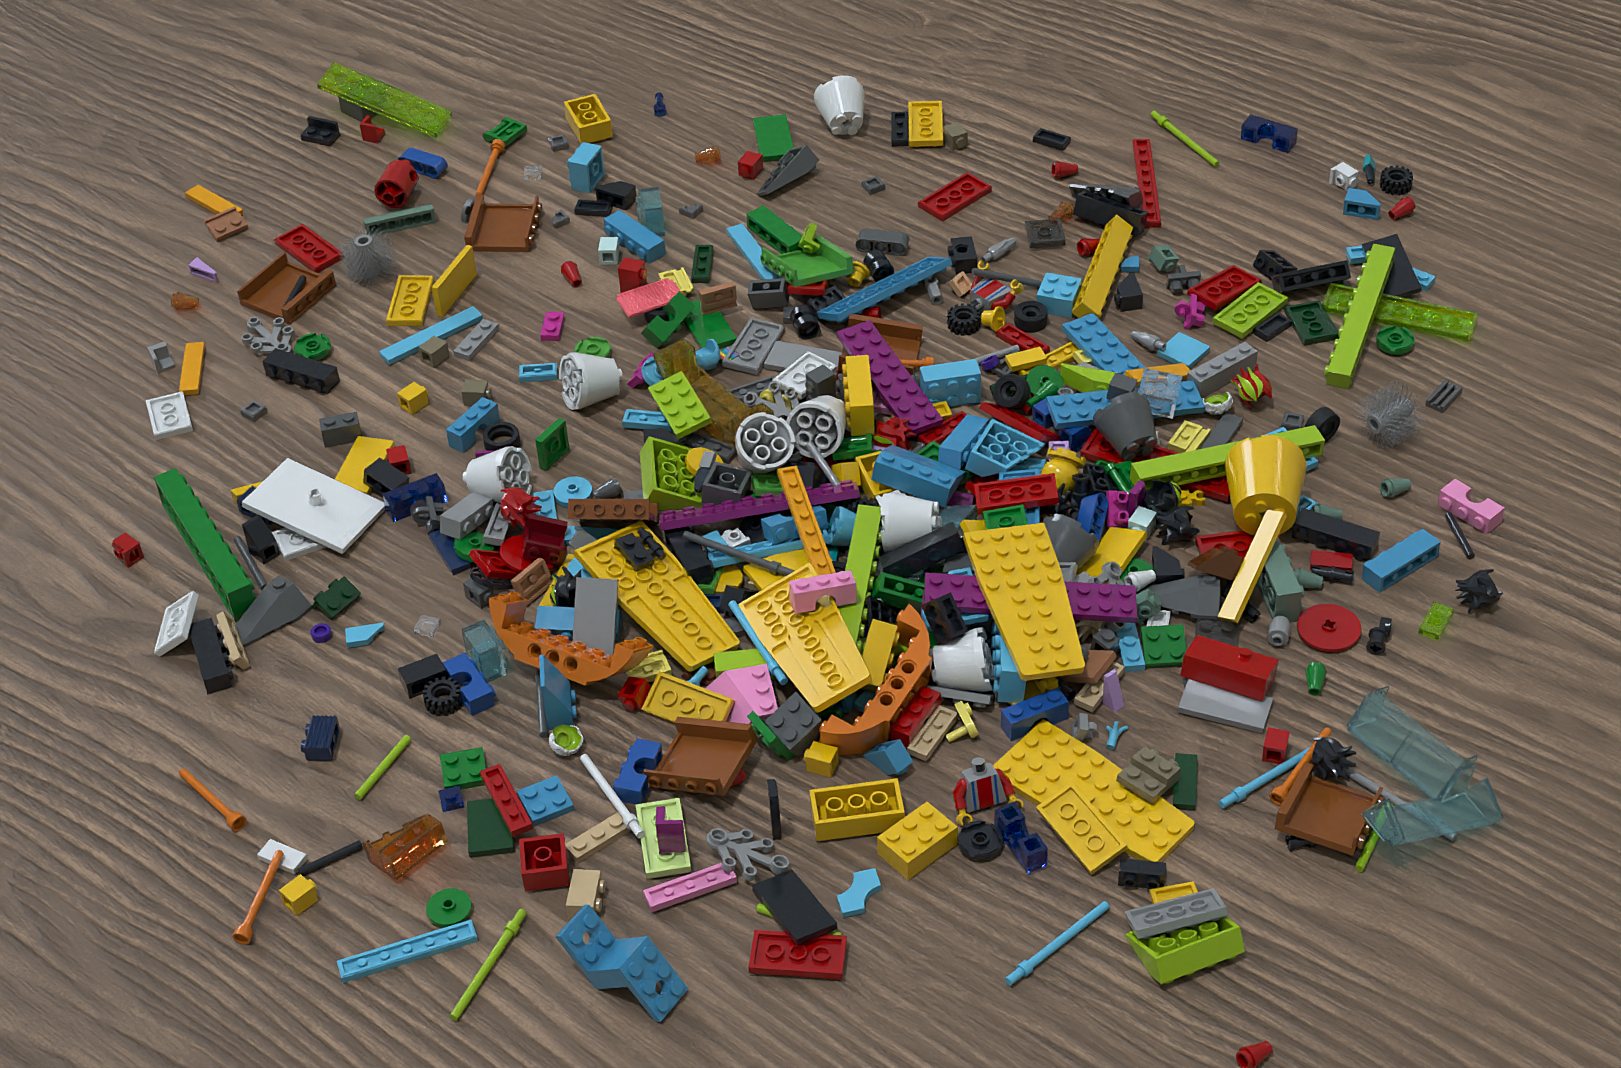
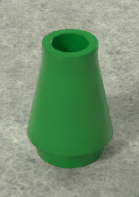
[1305,662,1327,696]

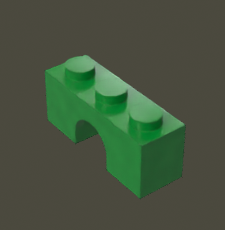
[641,291,695,348]

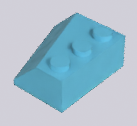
[965,419,1045,477]

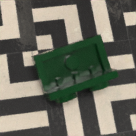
[312,576,361,620]

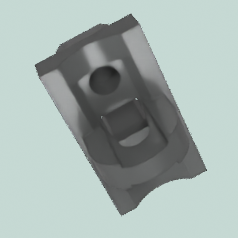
[1166,265,1201,295]
[412,496,443,534]

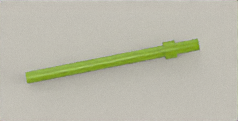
[1150,111,1220,167]
[449,909,527,1021]

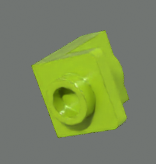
[798,222,820,254]

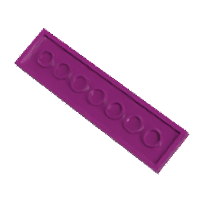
[837,320,943,434]

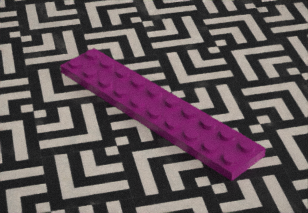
[659,480,860,531]
[924,573,1137,623]

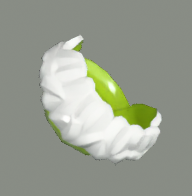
[1202,392,1233,415]
[549,725,584,756]

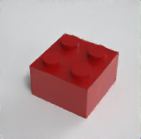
[519,833,570,891]

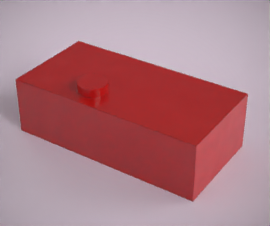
[1180,635,1279,701]

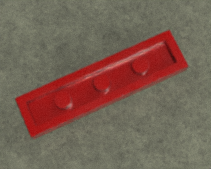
[480,764,533,837]

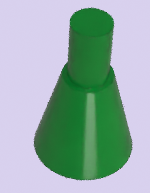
[1026,380,1058,408]

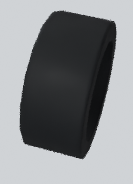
[483,422,520,451]

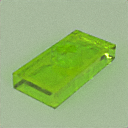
[1418,602,1454,640]

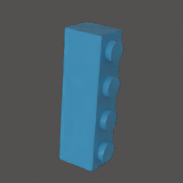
[603,210,666,264]
[938,414,989,469]
[1362,528,1441,593]
[535,606,623,641]

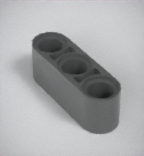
[855,228,910,256]

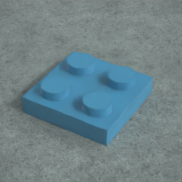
[516,775,575,827]

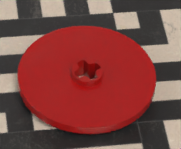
[500,535,558,573]
[1297,604,1361,652]

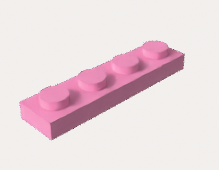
[643,863,737,913]

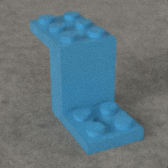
[555,904,689,1022]

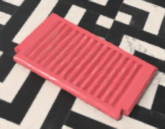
[616,278,683,318]

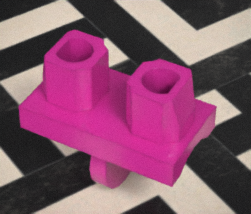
[1174,294,1205,330]
[1106,491,1129,528]

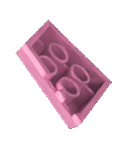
[705,664,778,724]

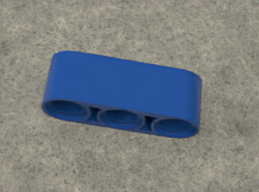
[398,148,448,178]
[1077,493,1108,541]

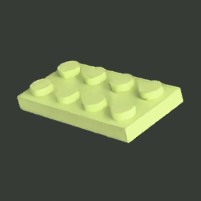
[636,798,691,879]

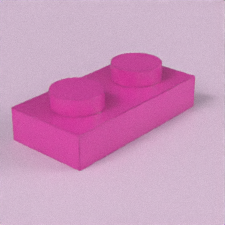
[540,311,565,341]
[627,352,655,389]

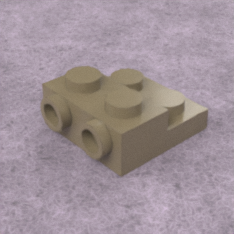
[1116,746,1181,803]

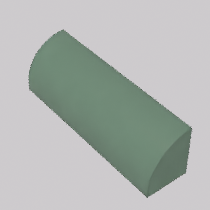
[363,204,436,237]

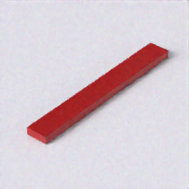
[1132,139,1161,228]

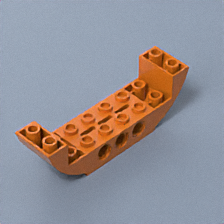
[489,592,654,686]
[819,604,932,756]

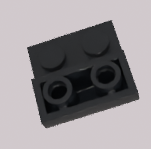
[1083,463,1120,496]

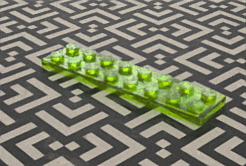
[317,62,452,138]
[1321,283,1478,341]

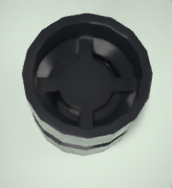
[863,250,894,282]
[790,305,820,340]

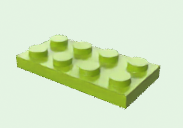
[1213,282,1288,339]
[648,371,712,439]

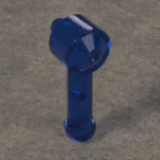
[653,92,666,117]

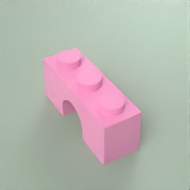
[1438,479,1505,534]
[789,570,856,614]

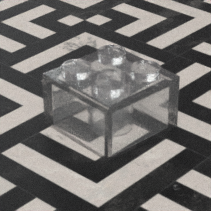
[1138,368,1182,419]

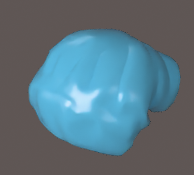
[687,339,721,370]

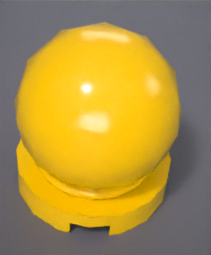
[1040,447,1086,495]

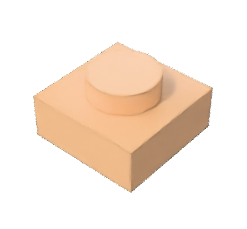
[948,271,972,297]

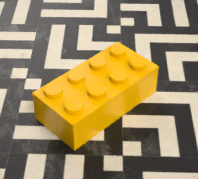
[842,355,875,436]
[809,778,905,841]

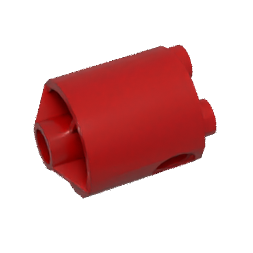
[374,160,419,208]

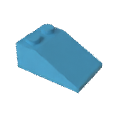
[539,655,577,730]

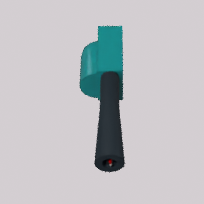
[1363,154,1375,184]

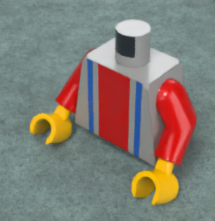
[969,260,1024,312]
[953,757,1023,826]

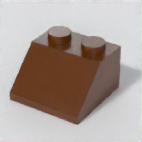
[1188,546,1243,581]

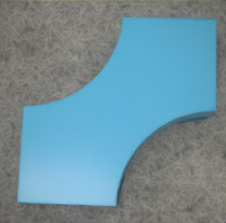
[837,868,881,918]

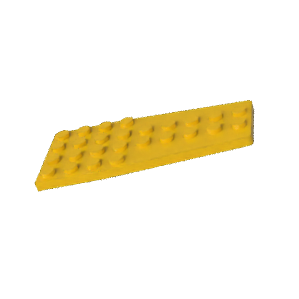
[574,520,740,671]
[963,523,1085,681]
[738,562,872,713]
[993,719,1194,862]

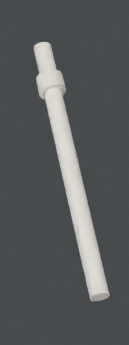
[580,754,645,838]

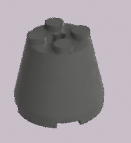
[1093,392,1157,461]
[1042,514,1100,573]

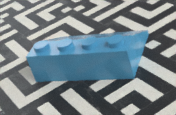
[871,445,965,507]

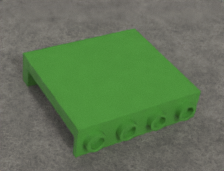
[760,235,853,287]

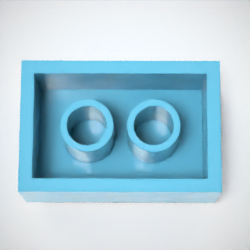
[920,359,981,407]

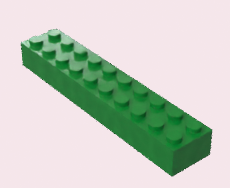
[154,468,257,622]

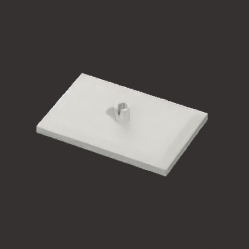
[242,458,387,554]

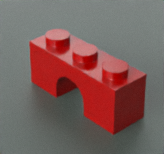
[890,685,941,750]

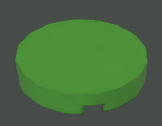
[574,337,612,358]

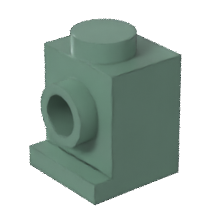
[1147,244,1180,273]
[1136,588,1161,625]

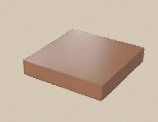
[1060,650,1117,684]

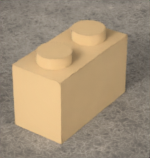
[566,869,605,920]

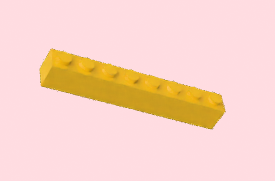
[1071,215,1133,319]

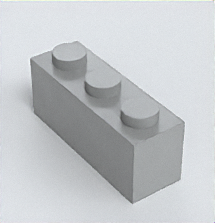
[440,492,494,539]

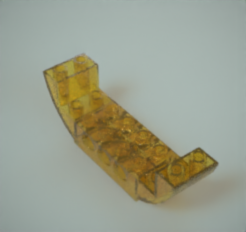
[653,338,774,443]

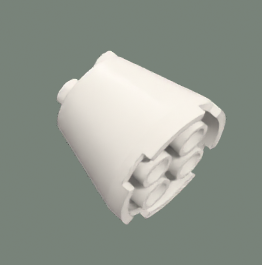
[814,76,865,135]
[559,352,622,410]
[786,395,847,458]
[735,412,795,474]
[463,446,532,503]
[881,493,942,553]
[929,627,994,692]

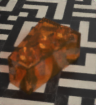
[362,813,448,880]

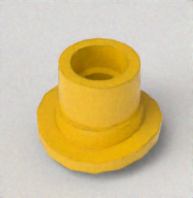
[846,261,870,287]
[981,306,1006,332]

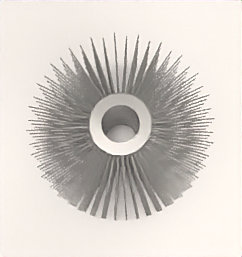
[340,225,397,288]
[1355,381,1427,449]

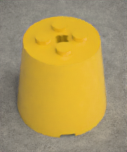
[1225,435,1307,536]

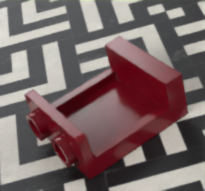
[522,513,568,566]

